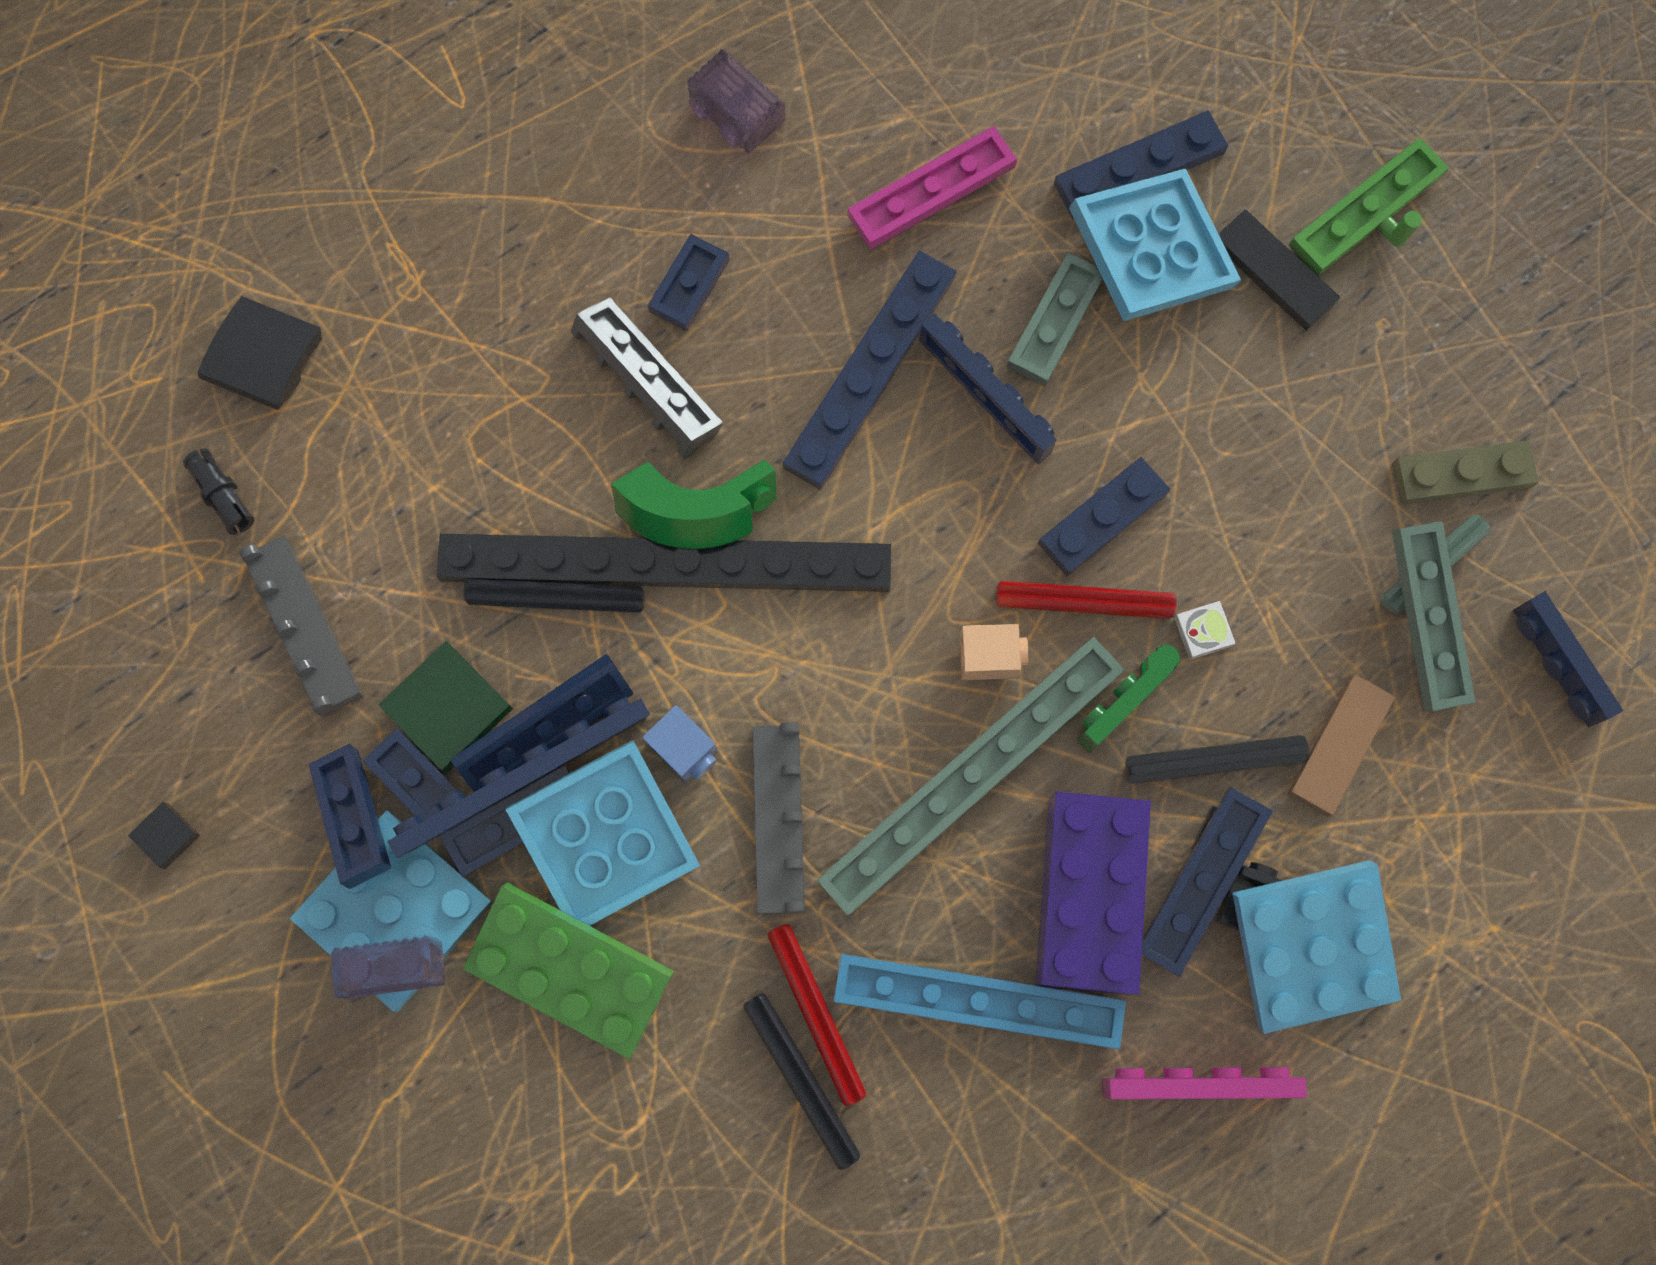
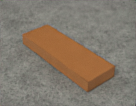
[1288,674,1396,817]

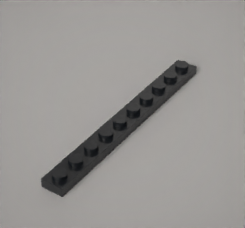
[437,533,891,592]

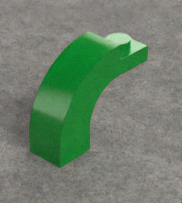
[611,460,777,549]

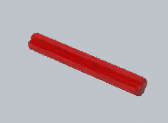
[996,581,1177,619]
[768,924,866,1106]

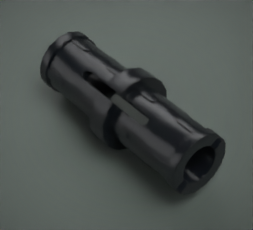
[183,448,255,535]

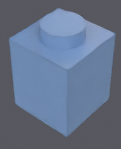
[642,705,718,783]

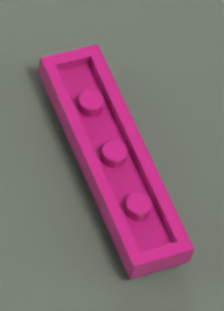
[847,126,1017,250]
[1102,1067,1307,1099]

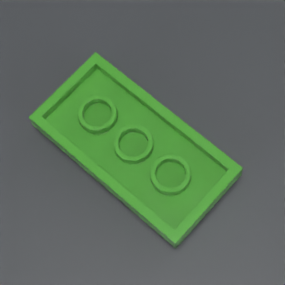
[463,882,675,1060]

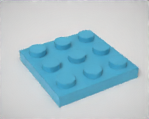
[1069,169,1241,321]
[506,740,700,926]
[290,810,494,1012]
[1232,860,1401,1034]

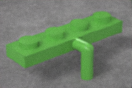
[1289,137,1449,276]

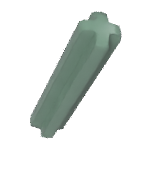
[1380,514,1490,615]

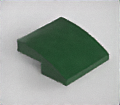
[378,641,513,774]

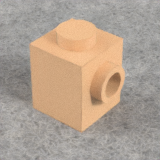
[959,624,1028,680]

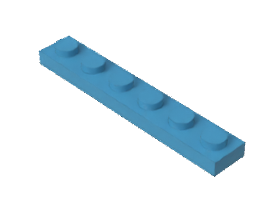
[834,954,1126,1049]

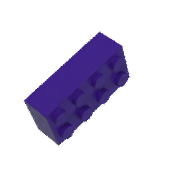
[1035,791,1151,995]

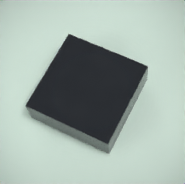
[128,802,200,869]

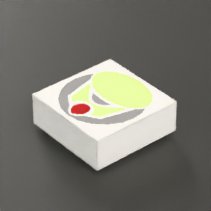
[1174,601,1235,660]

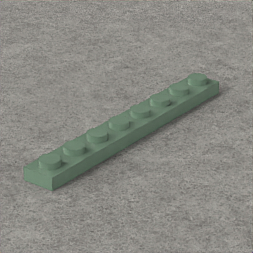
[817,636,1125,917]

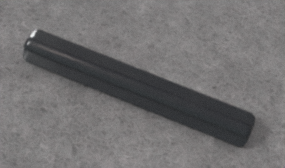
[464,579,645,613]
[1125,735,1309,784]
[744,993,860,1170]

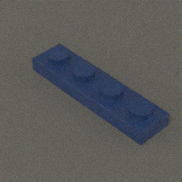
[1054,110,1228,219]
[919,313,1057,465]
[451,654,634,792]
[1142,787,1273,977]

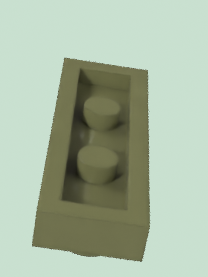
[1393,440,1539,505]

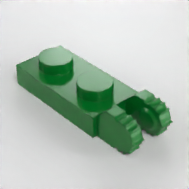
[1077,644,1181,753]

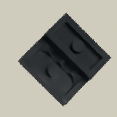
[198,296,322,410]

